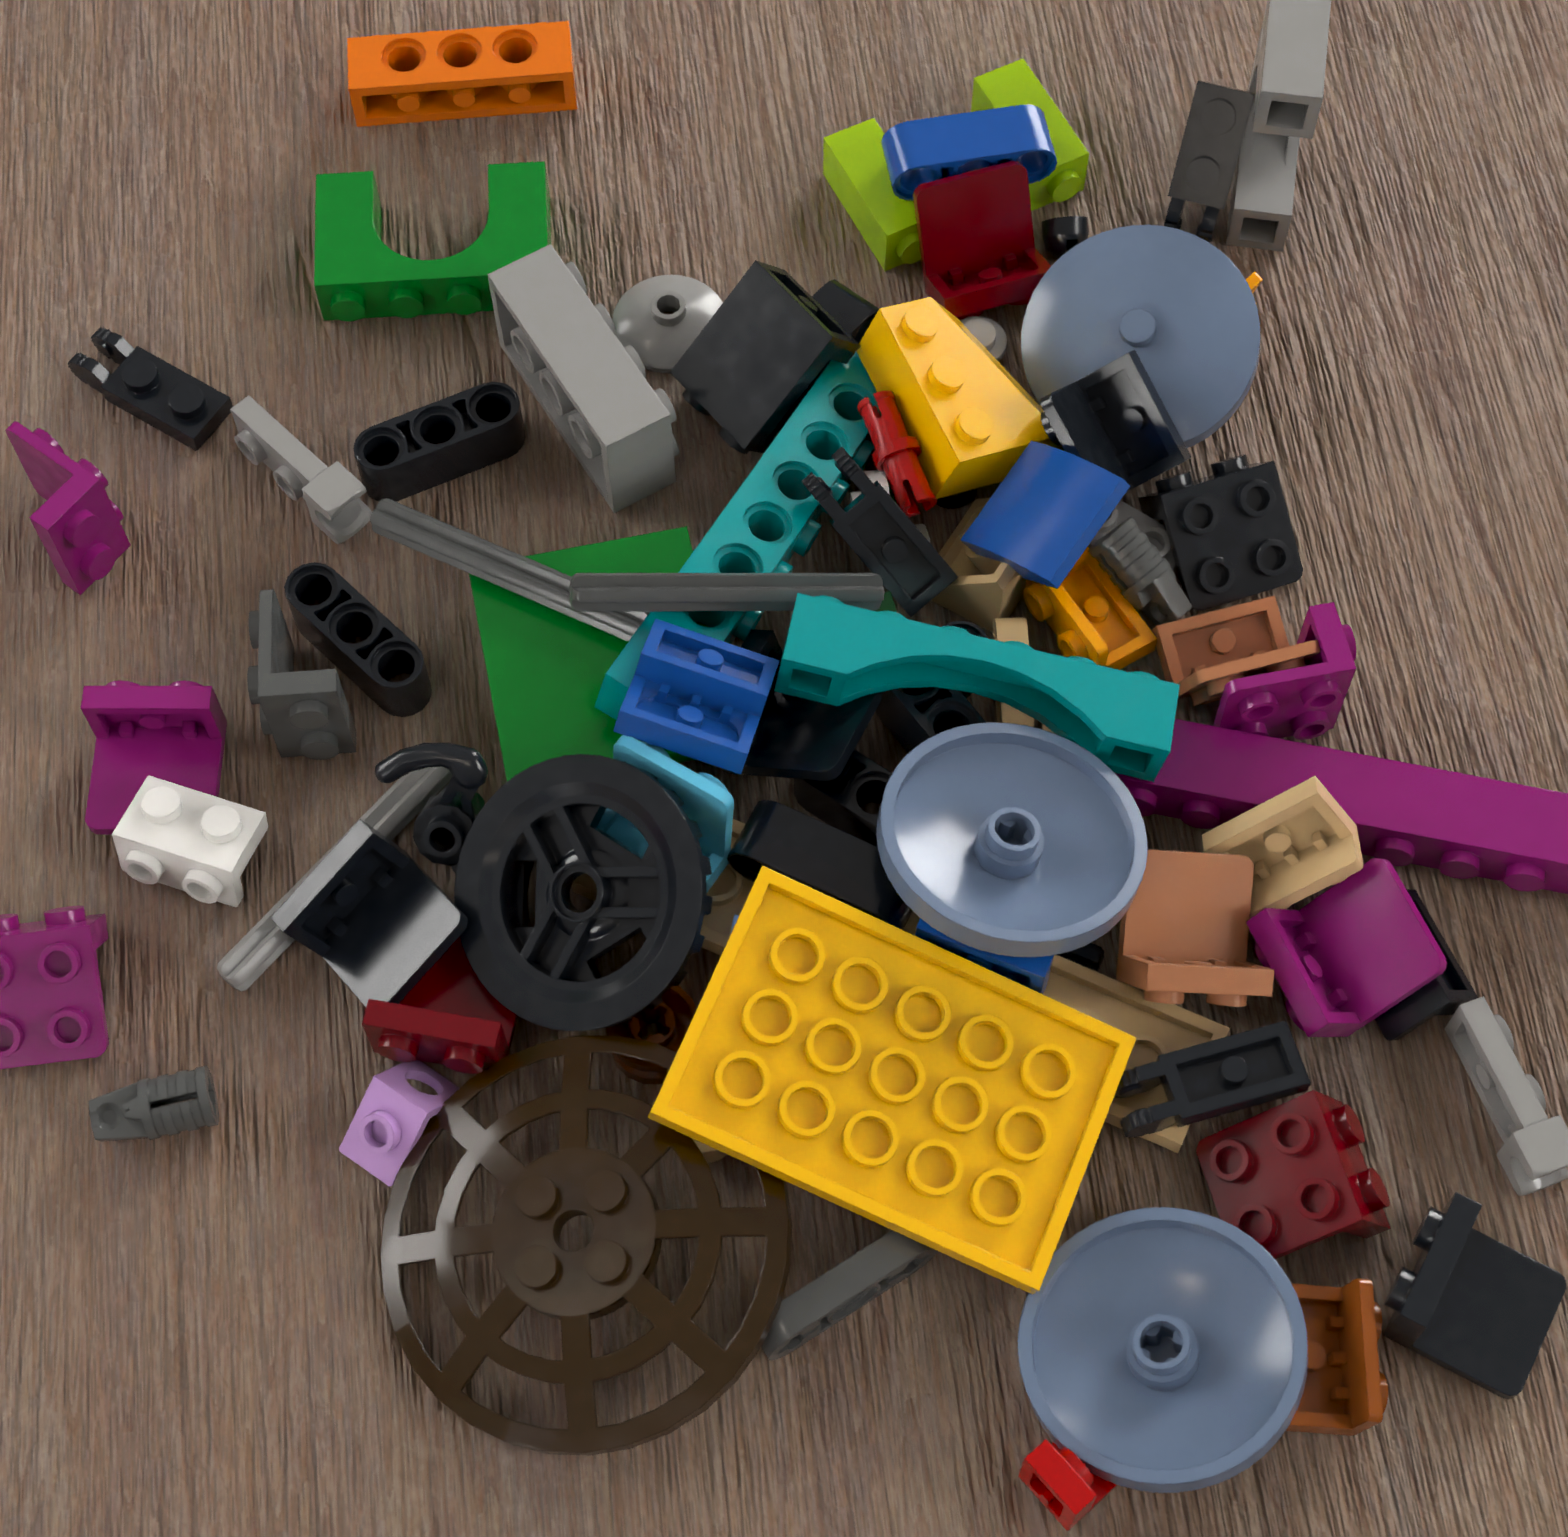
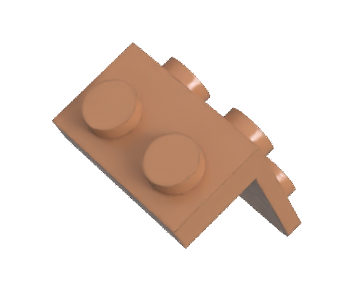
[1151,595,1321,706]
[1116,849,1274,1007]

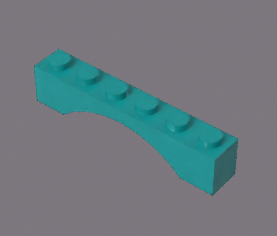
[774,593,1180,782]

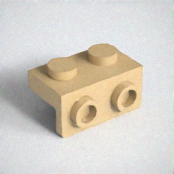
[1202,776,1363,919]

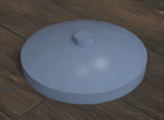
[1021,225,1260,448]
[876,722,1148,957]
[1018,1207,1308,1493]

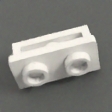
[112,775,268,907]

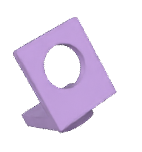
[339,1060,459,1186]

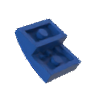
[961,441,1130,589]
[613,618,779,775]

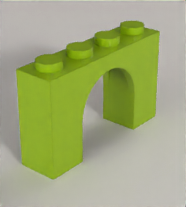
[823,58,1089,271]

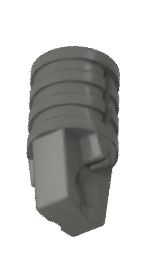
[1088,516,1192,626]
[88,1065,219,1142]

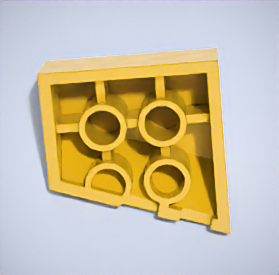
[856,297,1064,499]

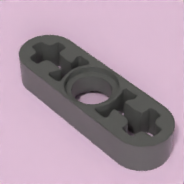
[761,1230,938,1361]

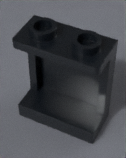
[670,260,861,454]

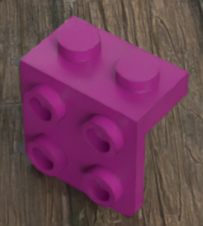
[5,421,131,595]
[1213,602,1356,740]
[81,680,227,835]
[1246,858,1447,1037]
[0,906,109,1069]

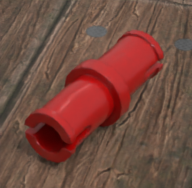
[857,390,937,517]

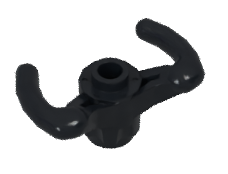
[375,743,488,874]

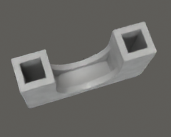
[1226,0,1331,252]

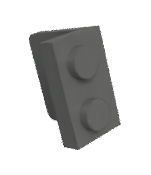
[247,589,356,760]

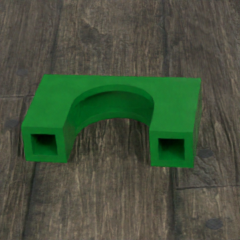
[314,161,552,322]

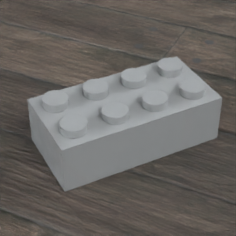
[487,244,679,513]

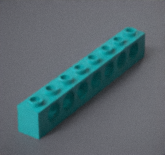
[594,352,881,720]

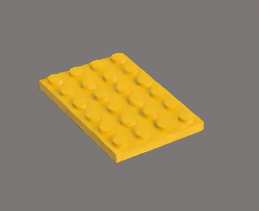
[647,865,1137,1294]

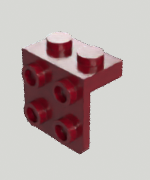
[913,160,1051,320]
[362,936,518,1074]
[1196,1090,1391,1259]

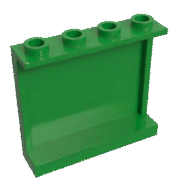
[469,526,708,782]

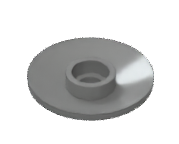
[612,275,723,373]

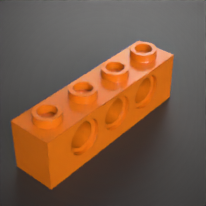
[347,21,577,127]

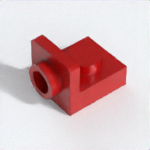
[1018,1439,1117,1532]

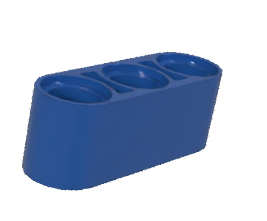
[881,105,1057,200]

